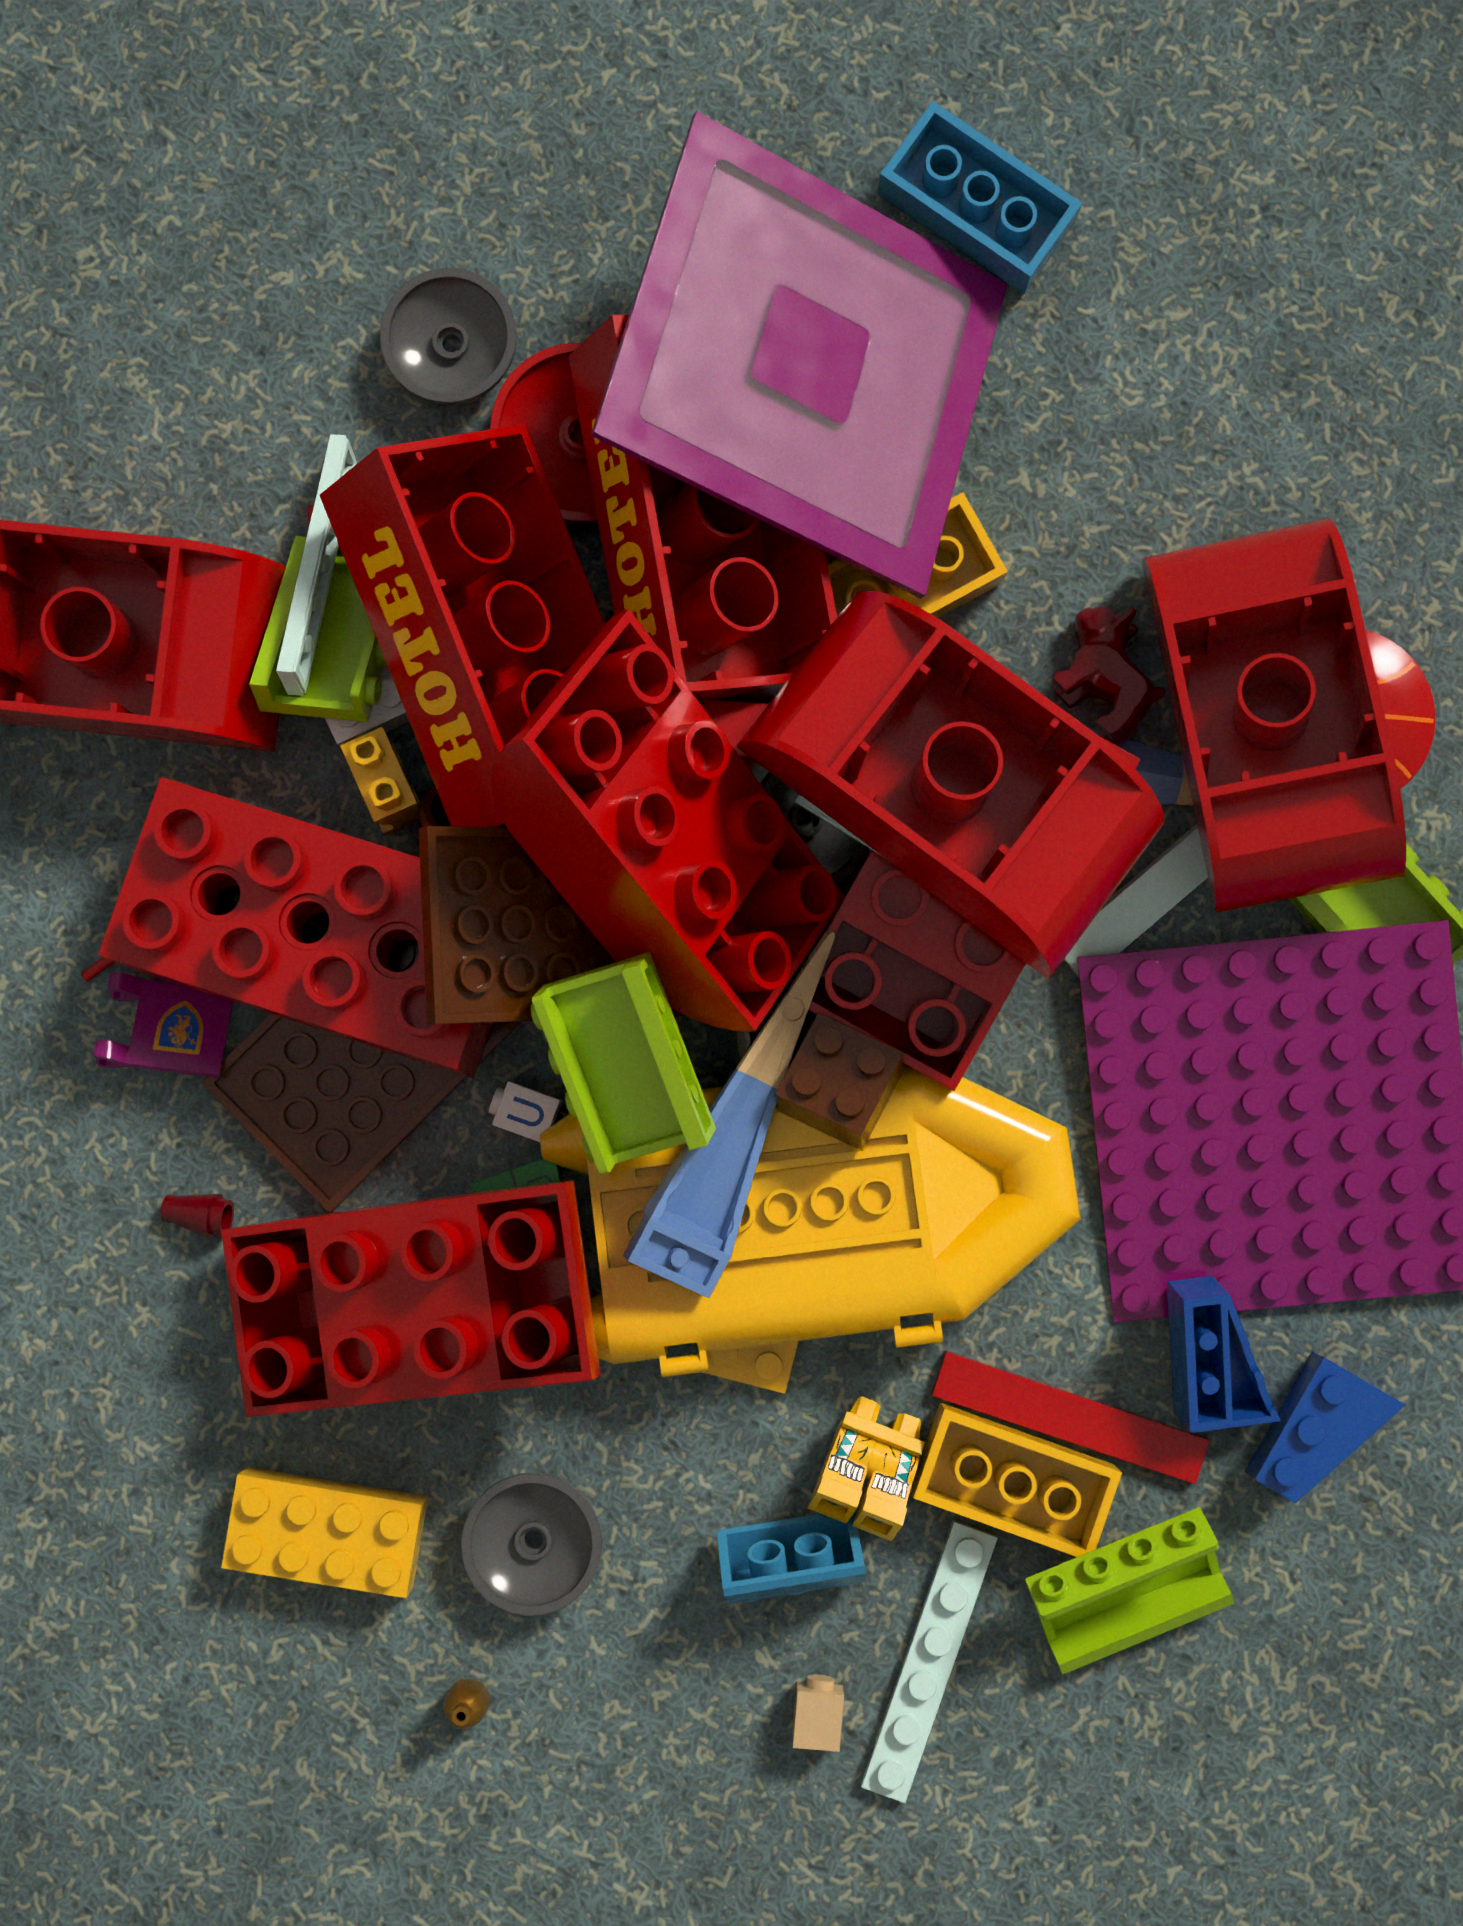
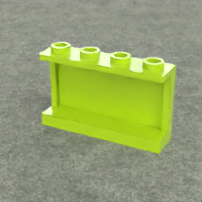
[249,536,388,723]
[1289,844,1463,965]
[531,952,716,1175]
[1025,1507,1234,1675]

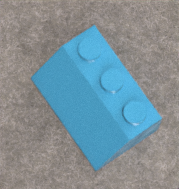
[716,1512,866,1604]

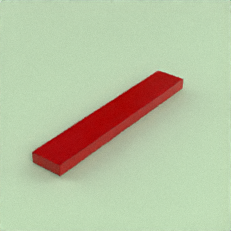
[931,1350,1210,1484]

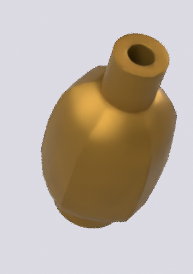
[443,1679,491,1729]

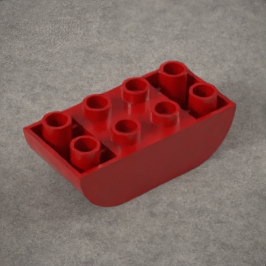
[1142,518,1407,913]
[0,520,286,752]
[736,591,1164,980]
[491,609,845,1032]
[808,737,1141,1091]
[221,1180,601,1417]

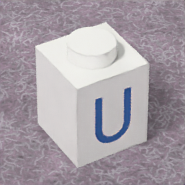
[489,1081,563,1142]

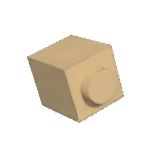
[792,1674,844,1752]

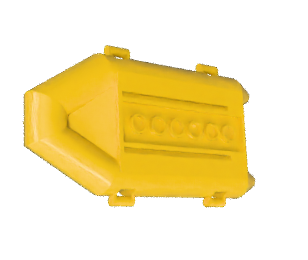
[540,1064,1081,1377]

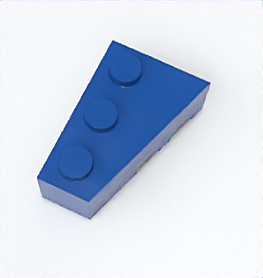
[1167,1276,1281,1433]
[1244,1352,1405,1503]

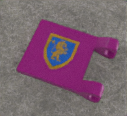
[93,972,233,1078]

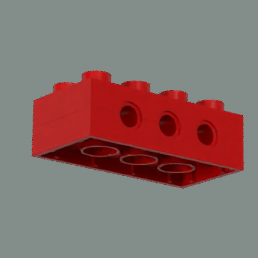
[98,777,492,1079]

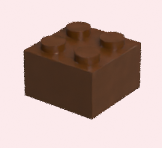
[775,1013,904,1151]

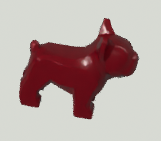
[1052,605,1166,747]

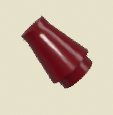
[161,1194,234,1239]

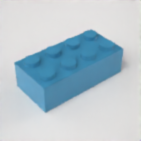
[877,100,1083,295]

